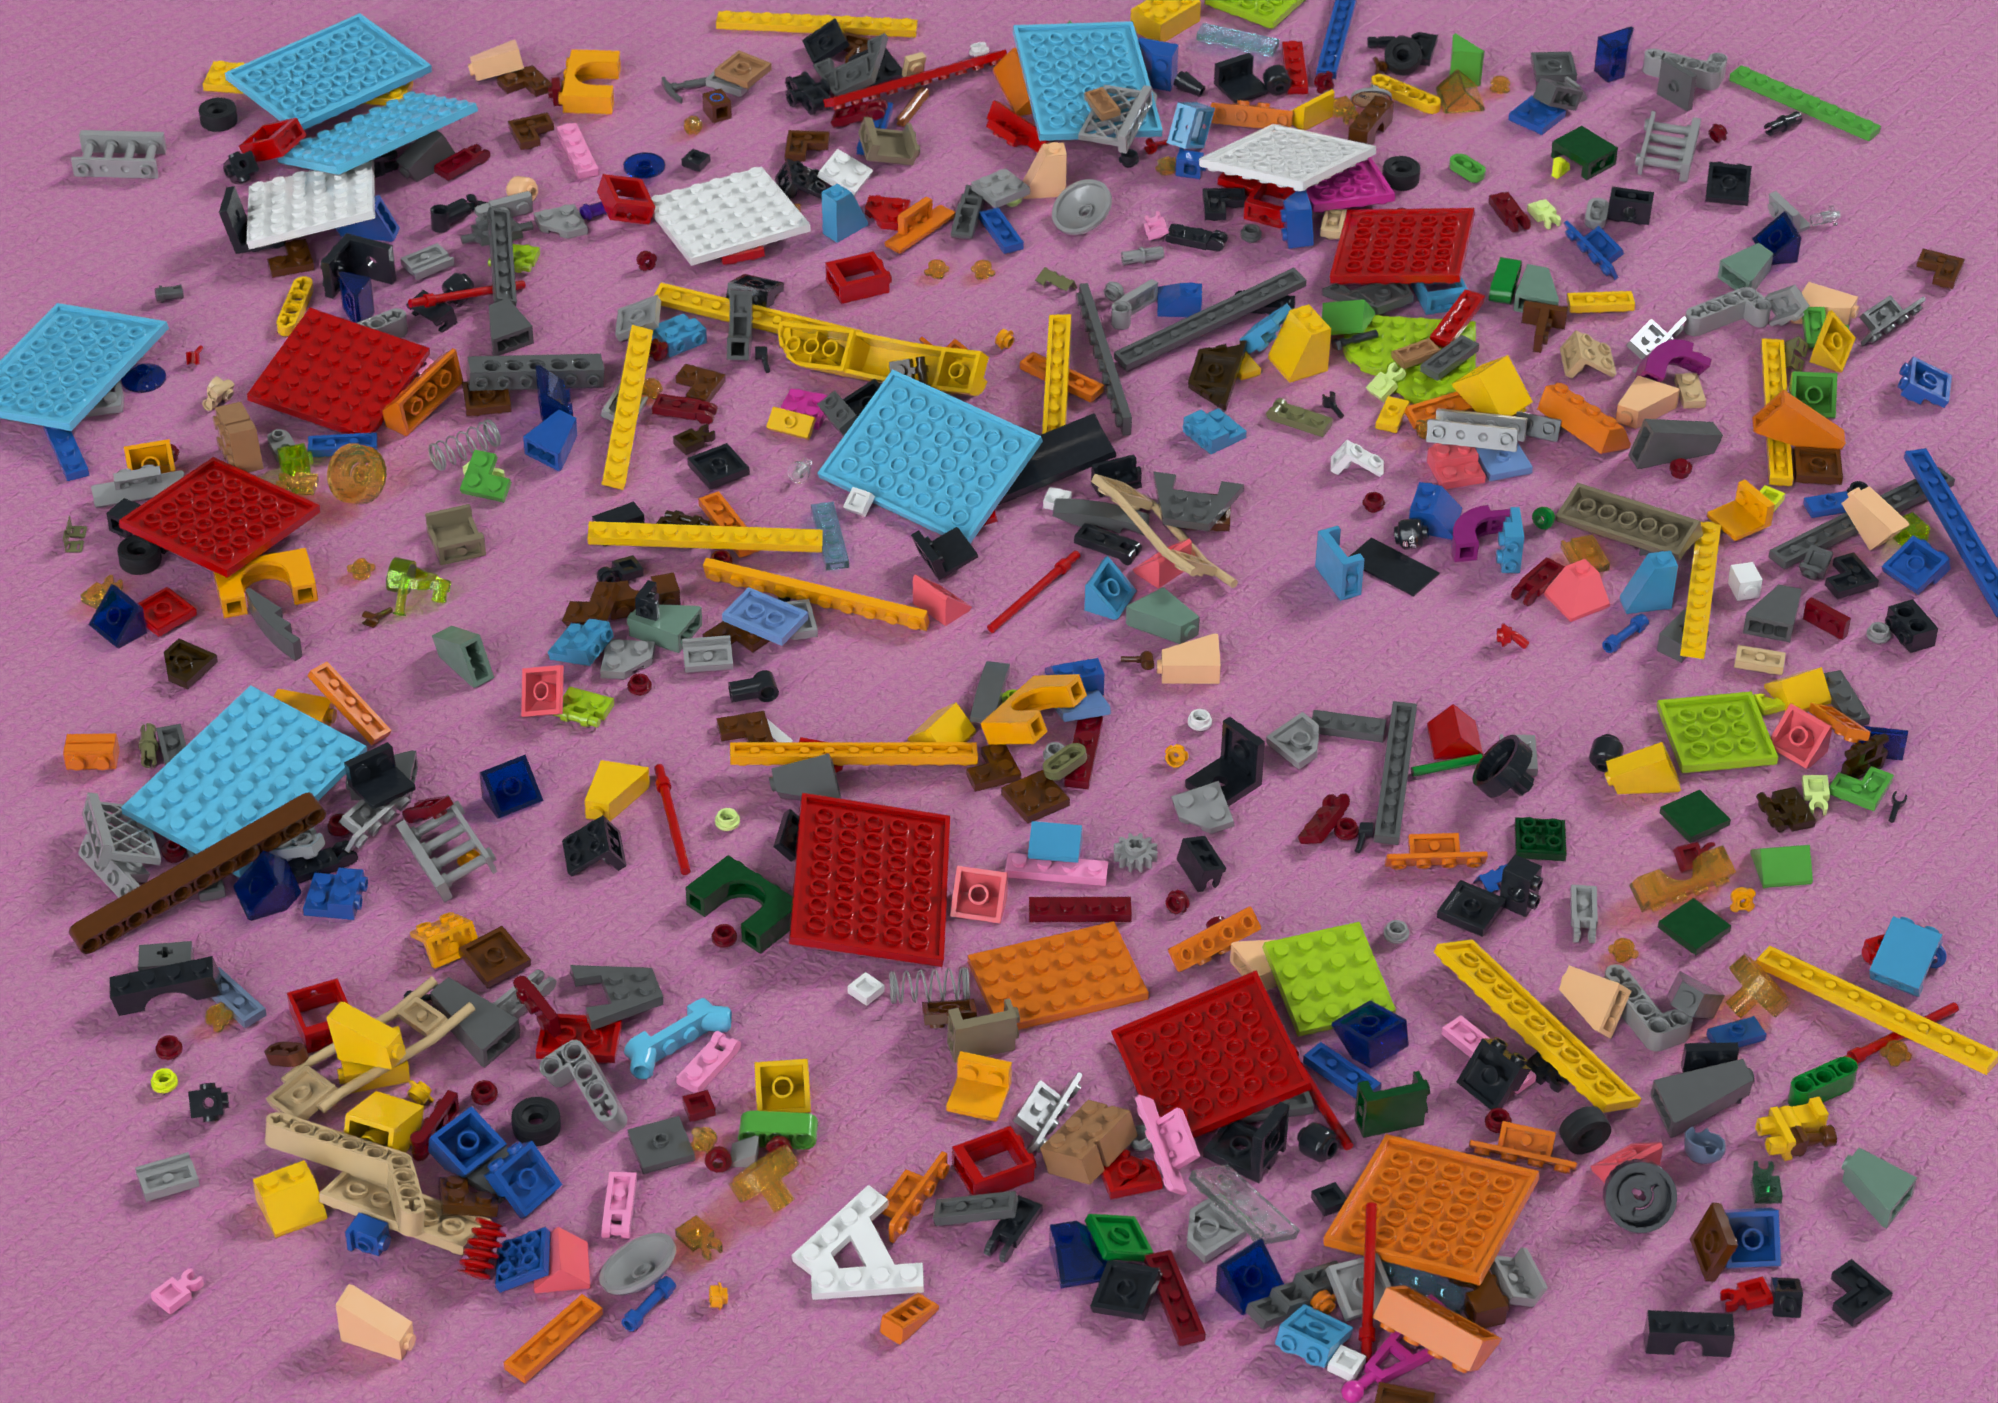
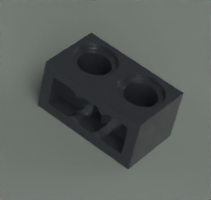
[1885,599,1938,653]

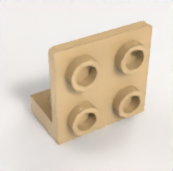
[1560,330,1616,379]

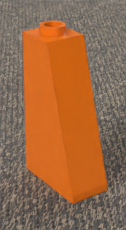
[1752,390,1846,451]

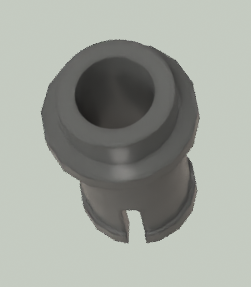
[155,284,184,303]

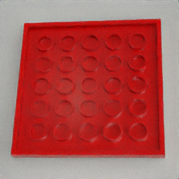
[1330,208,1475,285]
[247,308,430,434]
[119,457,320,578]
[1111,970,1313,1138]

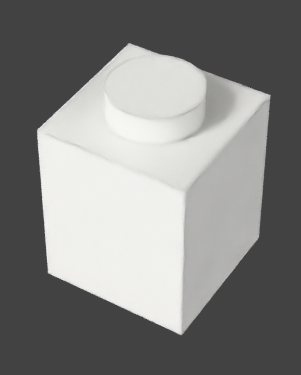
[1728,562,1763,601]

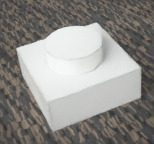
[843,487,875,517]
[1043,487,1072,510]
[848,972,885,1006]
[1327,1345,1366,1381]

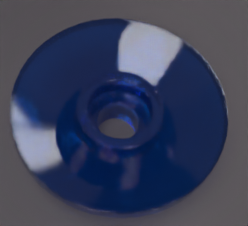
[623,152,665,179]
[121,363,166,393]

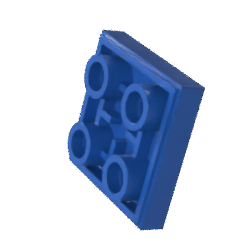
[495,1227,550,1292]

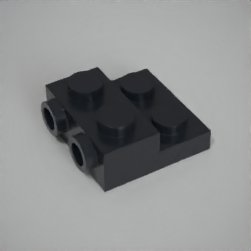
[1705,162,1752,206]
[726,274,784,308]
[1456,1037,1531,1110]

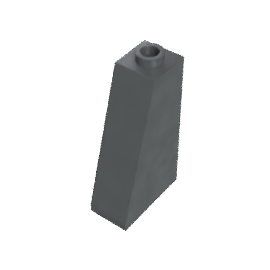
[1628,419,1723,469]
[430,977,520,1068]
[1650,1059,1755,1138]

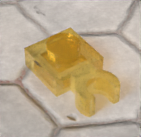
[1333,96,1359,125]
[276,472,319,495]
[80,575,123,611]
[675,1215,723,1261]

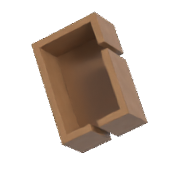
[212,402,264,473]
[1040,1100,1138,1185]

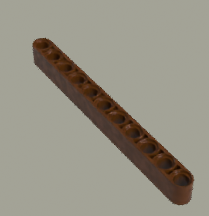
[69,792,326,954]

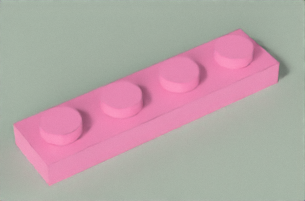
[556,123,599,179]
[1005,853,1109,886]
[1441,1015,1536,1095]

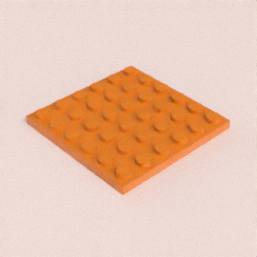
[1323,1134,1539,1285]

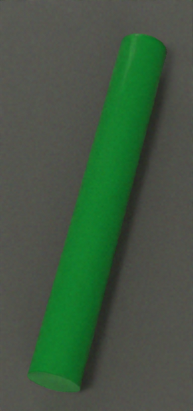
[1411,754,1483,777]

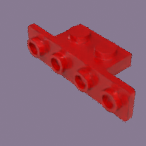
[986,100,1049,153]

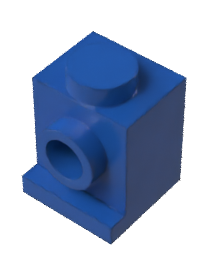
[1175,147,1207,179]
[345,1213,391,1256]

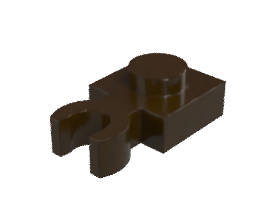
[673,424,716,455]

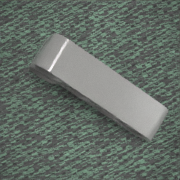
[1643,48,1728,90]
[1684,287,1771,336]
[358,308,408,338]
[1604,964,1693,1052]
[539,1040,628,1132]

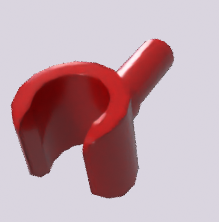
[1144,138,1169,155]
[186,345,203,365]

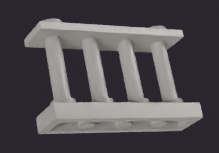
[1635,111,1701,182]
[71,130,166,178]
[1426,408,1527,452]
[396,795,498,903]

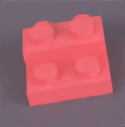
[1427,443,1486,489]

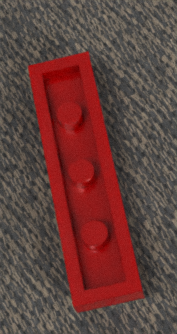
[1282,40,1308,94]
[1430,289,1485,348]

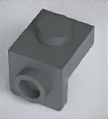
[1799,544,1833,580]

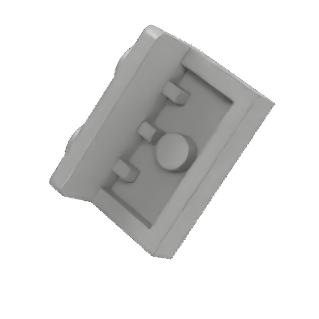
[1768,191,1810,236]
[1765,285,1810,326]
[1490,1248,1547,1307]

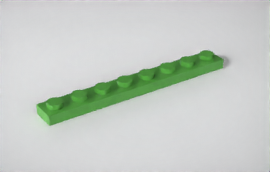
[1729,65,1881,141]

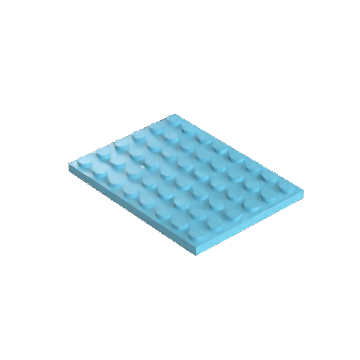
[225,13,432,130]
[1012,22,1163,141]
[277,91,478,175]
[0,303,169,431]
[817,369,1043,544]
[121,685,367,878]

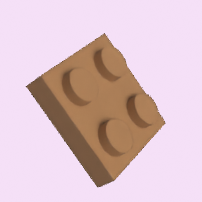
[714,50,772,89]

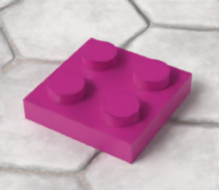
[780,388,828,430]

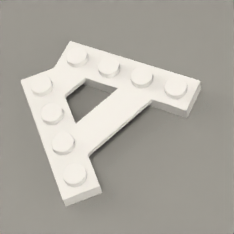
[792,1185,924,1300]

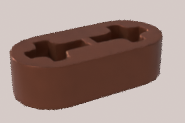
[264,1041,309,1067]

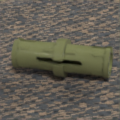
[138,723,159,768]

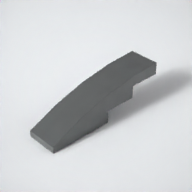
[951,185,985,239]
[1052,498,1150,536]
[246,588,303,661]
[970,661,1010,723]
[1245,1260,1339,1329]

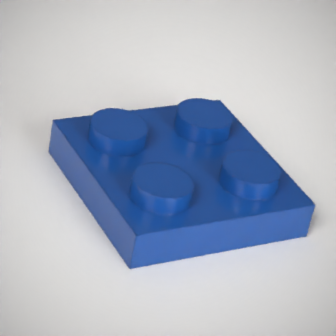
[1508,95,1566,135]

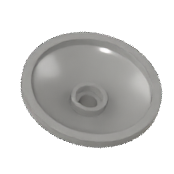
[1052,179,1112,235]
[599,1233,676,1295]

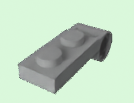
[1111,279,1158,330]

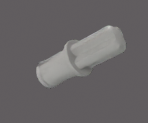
[1121,246,1164,265]

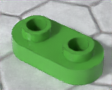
[1449,154,1486,183]

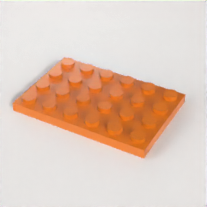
[967,921,1149,1030]

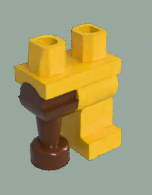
[1755,1097,1837,1161]

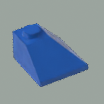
[1157,282,1202,317]

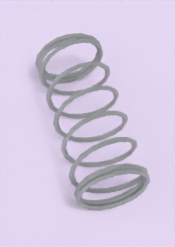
[428,419,501,471]
[889,967,970,1004]

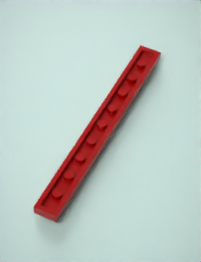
[823,49,1007,110]

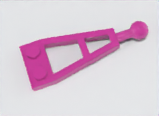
[1341,1294,1449,1403]

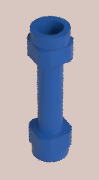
[1602,614,1649,653]
[621,1276,676,1332]

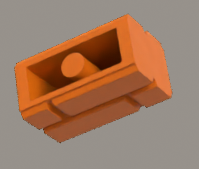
[63,733,120,771]

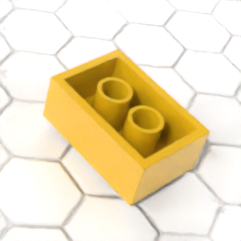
[1130,0,1201,42]

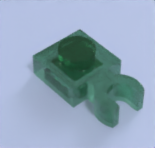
[1751,1161,1783,1204]

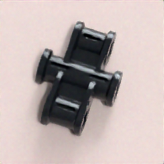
[785,71,831,115]

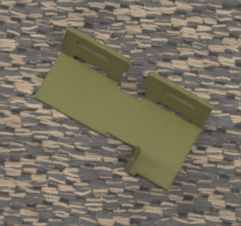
[1035,267,1078,291]
[1784,336,1809,372]
[63,516,87,553]

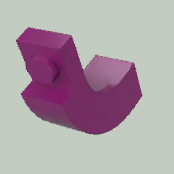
[1635,339,1712,382]
[1451,505,1510,563]

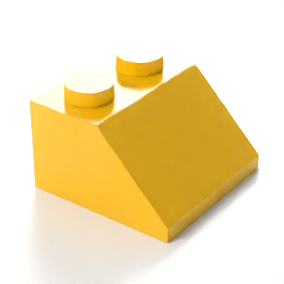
[253,1160,328,1238]

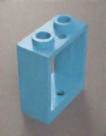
[1167,102,1215,149]
[1410,277,1468,315]

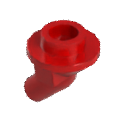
[1497,623,1530,649]

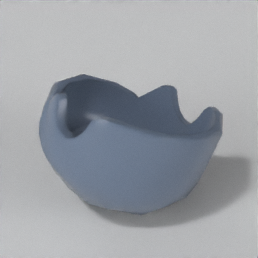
[1684,1127,1726,1164]

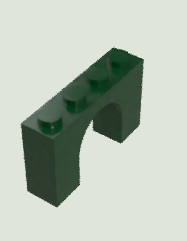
[685,855,793,954]

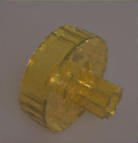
[327,443,387,505]
[1726,953,1792,1018]
[728,1144,799,1213]

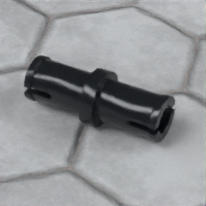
[1764,111,1803,136]

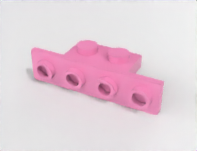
[1135,1095,1200,1196]

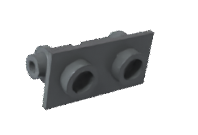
[1516,411,1562,442]

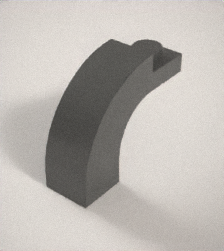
[727,289,753,360]

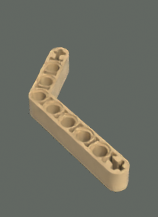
[265,1112,425,1237]

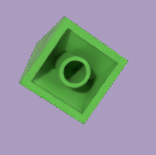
[1449,33,1484,87]
[1322,300,1375,335]
[1788,371,1837,418]
[1750,845,1813,888]

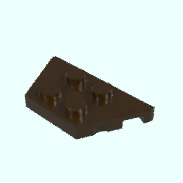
[1188,340,1247,410]

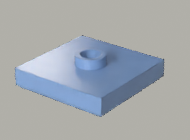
[1475,444,1533,481]
[1054,690,1111,722]

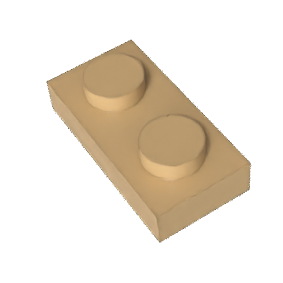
[1320,209,1347,240]
[1674,373,1706,409]
[1734,645,1786,675]

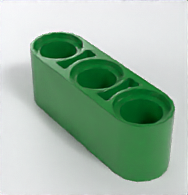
[1489,257,1522,304]
[1787,1056,1858,1107]

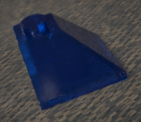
[1049,1221,1108,1288]

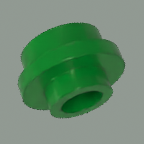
[1532,507,1555,530]

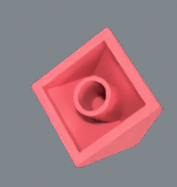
[1132,538,1192,589]
[913,574,972,626]
[1770,703,1832,769]
[950,866,1008,923]
[1590,1142,1663,1183]
[534,1227,590,1293]

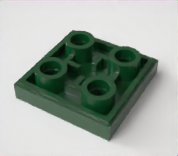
[1659,789,1731,843]
[1514,817,1567,861]
[1658,898,1731,956]

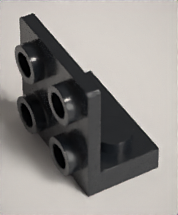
[775,158,827,200]
[911,527,978,580]
[344,742,416,809]
[562,815,626,876]
[1681,1042,1742,1104]

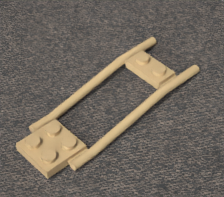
[1091,474,1238,588]
[266,976,476,1120]

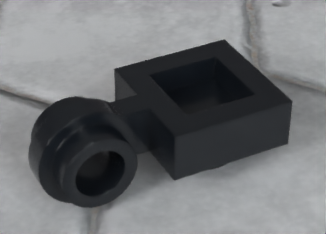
[597,555,644,582]

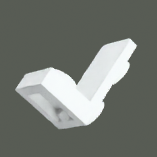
[1330,440,1384,477]

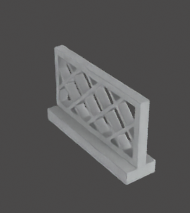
[1078,85,1152,153]
[82,792,161,867]

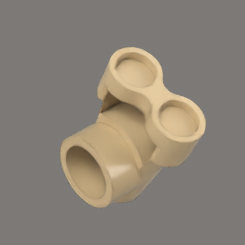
[202,376,234,411]

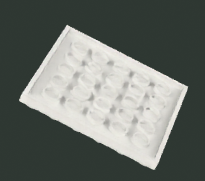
[1199,124,1376,191]
[247,159,375,249]
[651,166,811,266]

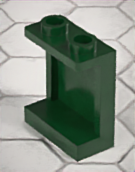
[1551,126,1618,180]
[1354,1071,1430,1138]

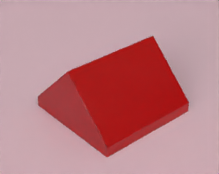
[1427,704,1483,760]

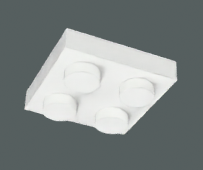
[817,149,873,196]

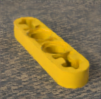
[1371,74,1441,114]
[276,276,314,336]

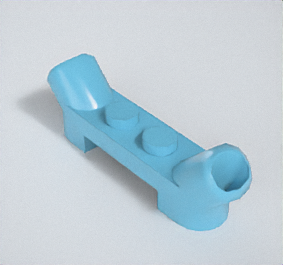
[624,998,732,1079]

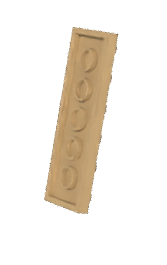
[319,1171,491,1256]

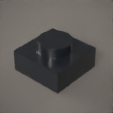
[681,149,711,172]
[1311,1182,1347,1217]

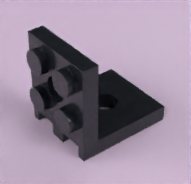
[219,186,286,254]
[320,233,396,299]
[1185,717,1265,807]
[1203,1101,1290,1183]

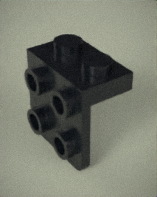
[1214,52,1268,103]

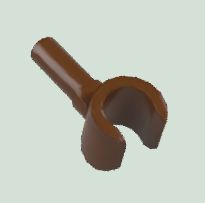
[1373,57,1388,74]
[362,607,393,628]
[1121,651,1154,670]

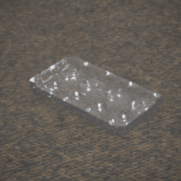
[1188,1164,1300,1246]

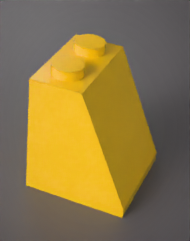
[1268,304,1331,383]
[1452,355,1533,416]
[344,1091,424,1153]

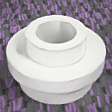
[969,42,989,57]
[1188,709,1212,731]

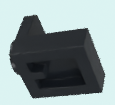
[635,580,659,621]
[1770,1277,1803,1318]

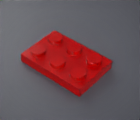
[536,1014,622,1063]

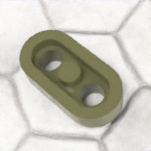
[1043,743,1087,780]

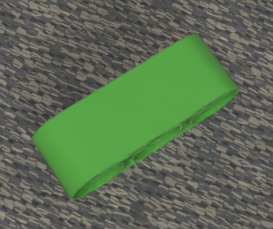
[738,1111,818,1150]

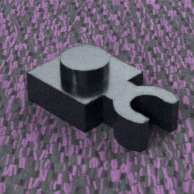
[1526,1051,1569,1093]

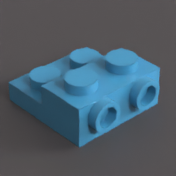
[1239,303,1292,354]
[652,313,707,358]
[1183,408,1247,454]
[1496,507,1524,573]
[548,619,614,666]
[1275,1304,1354,1368]

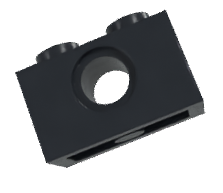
[1607,186,1654,225]
[1500,855,1543,917]

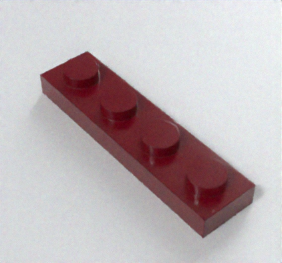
[1064,716,1103,790]
[1029,897,1132,922]
[1144,1250,1206,1347]

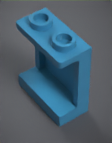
[1315,526,1364,601]
[1869,916,1943,997]

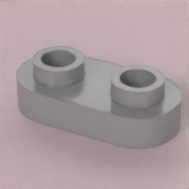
[1584,198,1609,230]
[267,429,298,464]

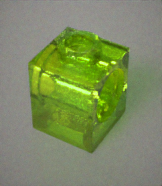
[277,443,314,480]
[1893,512,1930,546]

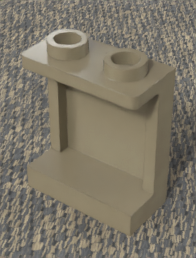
[858,117,920,166]
[425,504,486,565]
[947,998,1020,1063]

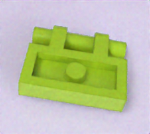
[488,244,540,273]
[553,687,614,728]

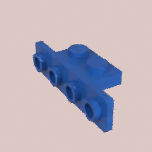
[1564,220,1624,280]

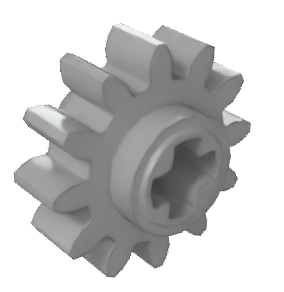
[1114,833,1158,872]

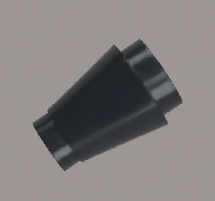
[1174,71,1205,97]

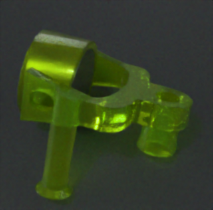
[386,557,451,616]

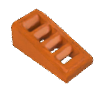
[880,1293,939,1345]

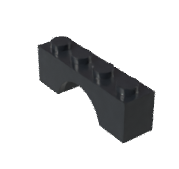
[110,956,222,1016]

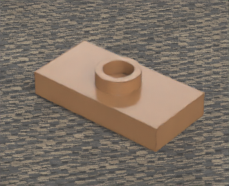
[1084,87,1121,121]
[1391,338,1441,369]

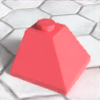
[1544,559,1610,622]
[521,665,564,717]

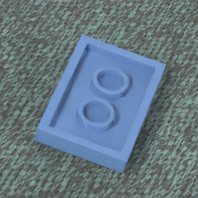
[722,587,808,646]

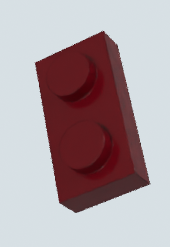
[1803,597,1851,640]

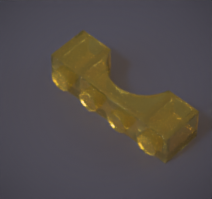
[1629,845,1736,912]

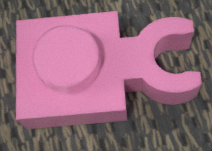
[1144,211,1169,241]
[151,1268,204,1315]

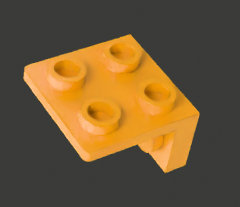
[1707,479,1775,541]
[410,912,478,968]
[946,1051,1012,1122]

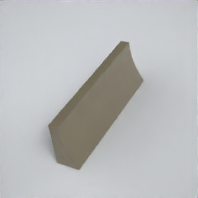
[1556,482,1703,561]

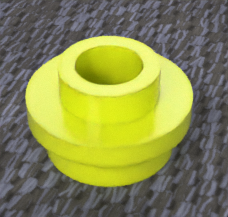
[151,1068,178,1093]

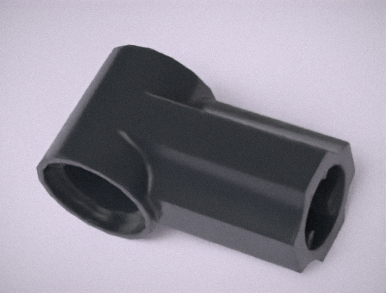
[430,198,471,233]
[728,670,779,703]

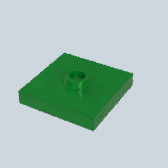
[1084,1214,1154,1262]

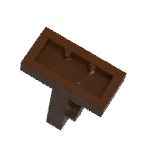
[1521,301,1568,353]

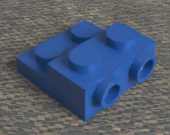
[1897,356,1952,408]
[1882,535,1951,595]
[303,868,368,920]
[484,1141,563,1218]

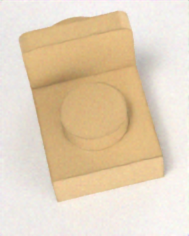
[902,52,926,87]

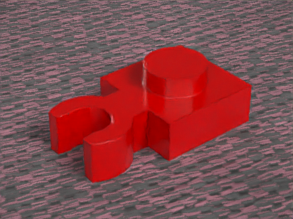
[1720,1276,1773,1312]

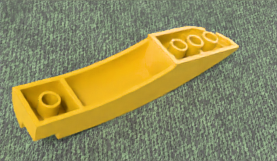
[778,321,989,396]

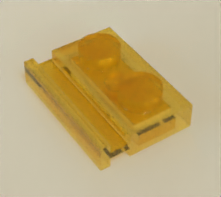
[1560,534,1610,573]

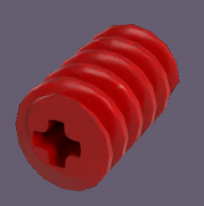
[457,1217,507,1280]

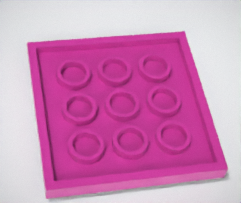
[1306,157,1395,213]

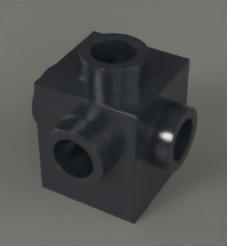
[223,151,259,184]
[188,1082,229,1122]

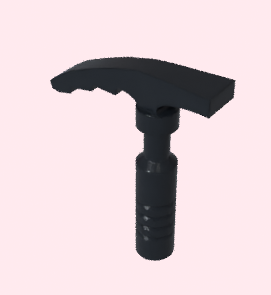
[1331,329,1378,350]

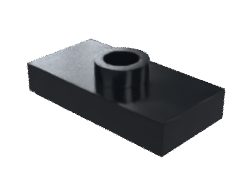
[773,809,799,862]

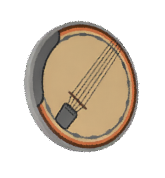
[1351,84,1392,108]

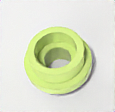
[715,808,740,831]

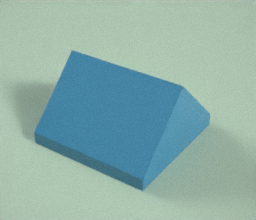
[1084,556,1137,620]
[1028,821,1083,863]

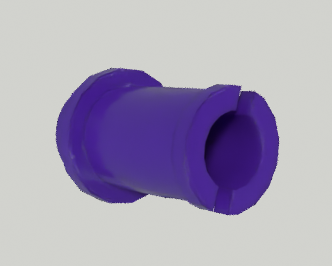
[580,202,607,220]

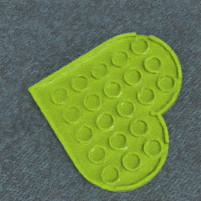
[1343,315,1476,404]

